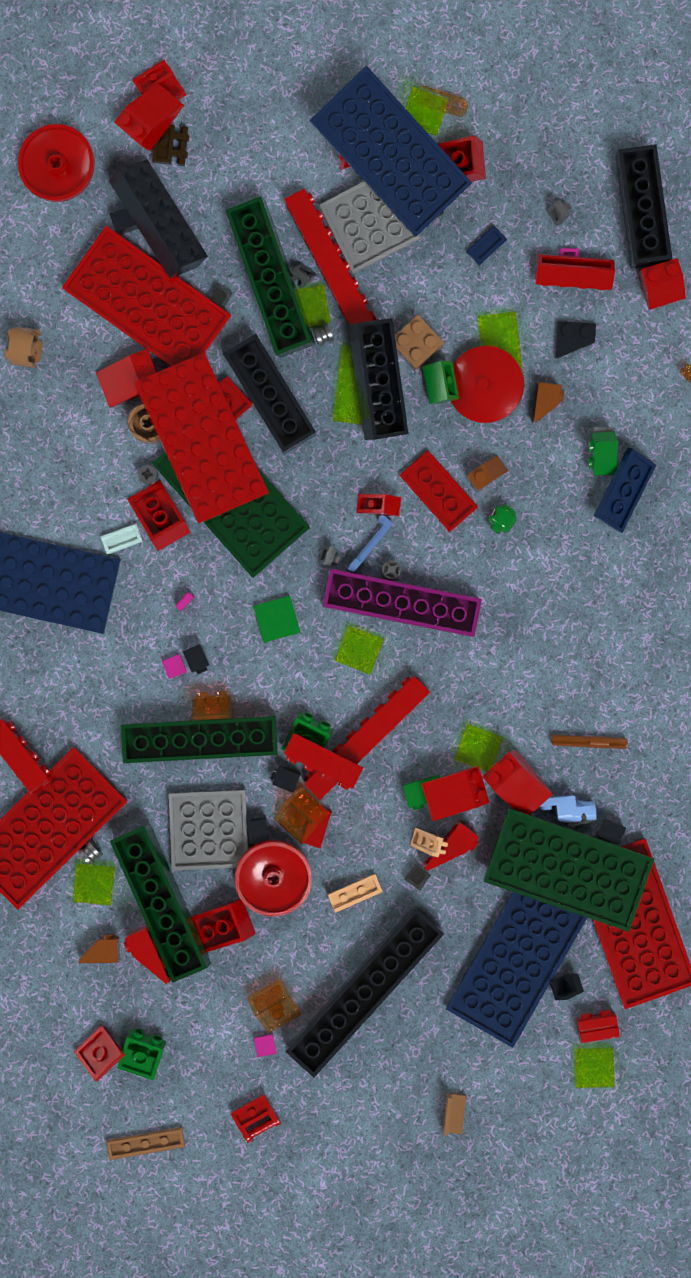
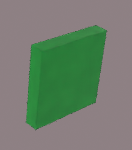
[253,596,301,643]

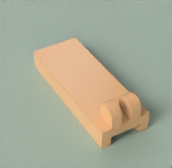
[410,828,448,857]
[327,874,383,913]

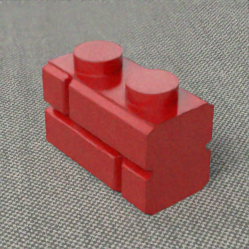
[576,1009,620,1043]

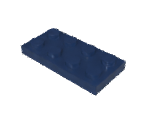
[594,447,656,533]

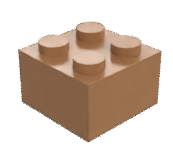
[395,315,444,372]

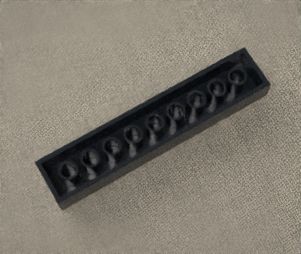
[285,905,444,1078]

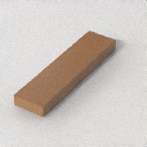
[106,1127,186,1160]

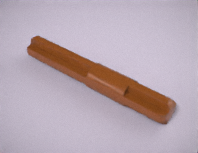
[551,735,628,749]

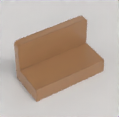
[443,1092,466,1136]

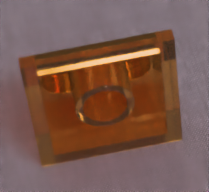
[192,691,233,720]
[274,787,329,845]
[247,979,302,1033]

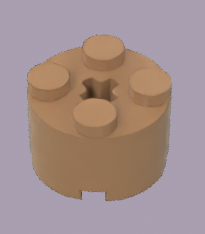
[5,327,43,368]
[128,404,160,444]

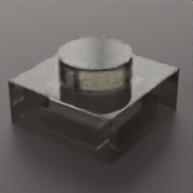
[207,283,233,310]
[404,863,431,890]

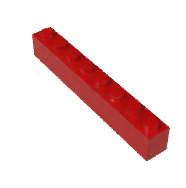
[284,188,377,325]
[304,676,430,800]

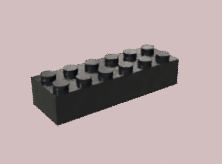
[615,144,672,268]
[109,159,208,279]
[348,318,409,440]
[223,334,316,455]

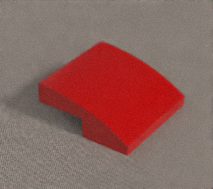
[132,60,186,100]

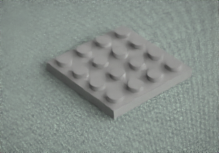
[319,181,421,274]
[169,790,248,871]

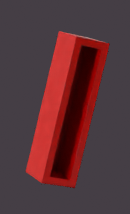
[535,254,615,290]
[0,719,53,794]
[284,733,364,790]

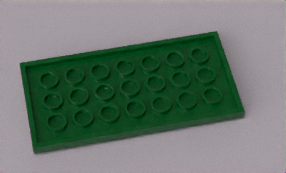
[152,452,310,578]
[483,808,654,932]

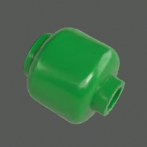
[488,505,517,534]

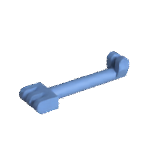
[348,515,393,573]

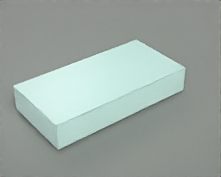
[100,524,143,555]

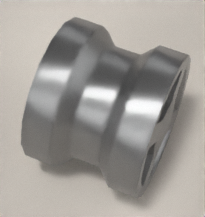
[313,323,334,347]
[138,465,158,485]
[382,560,401,580]
[78,841,103,865]

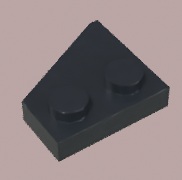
[555,321,596,359]

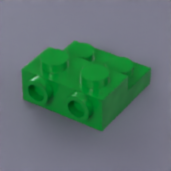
[281,712,334,751]
[117,1028,167,1081]

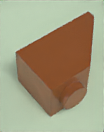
[532,382,564,423]
[466,455,508,493]
[79,934,120,964]

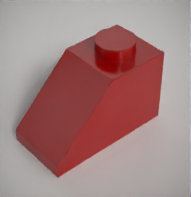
[356,494,402,516]

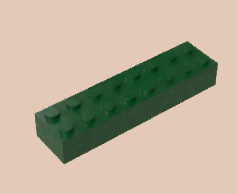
[226,196,316,358]
[121,716,278,763]
[110,823,211,983]

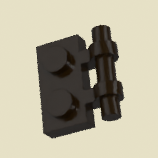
[152,125,190,166]

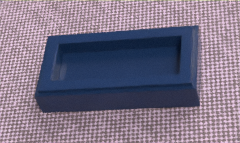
[466,225,507,266]

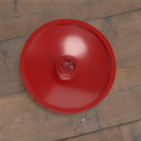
[18,124,95,202]
[451,346,525,423]
[235,840,312,916]

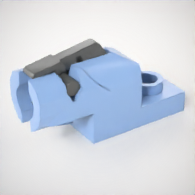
[540,794,596,827]

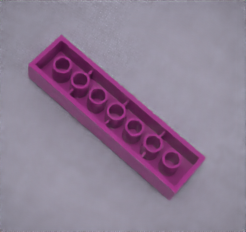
[323,569,482,637]

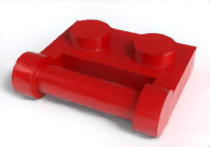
[231,1093,281,1143]

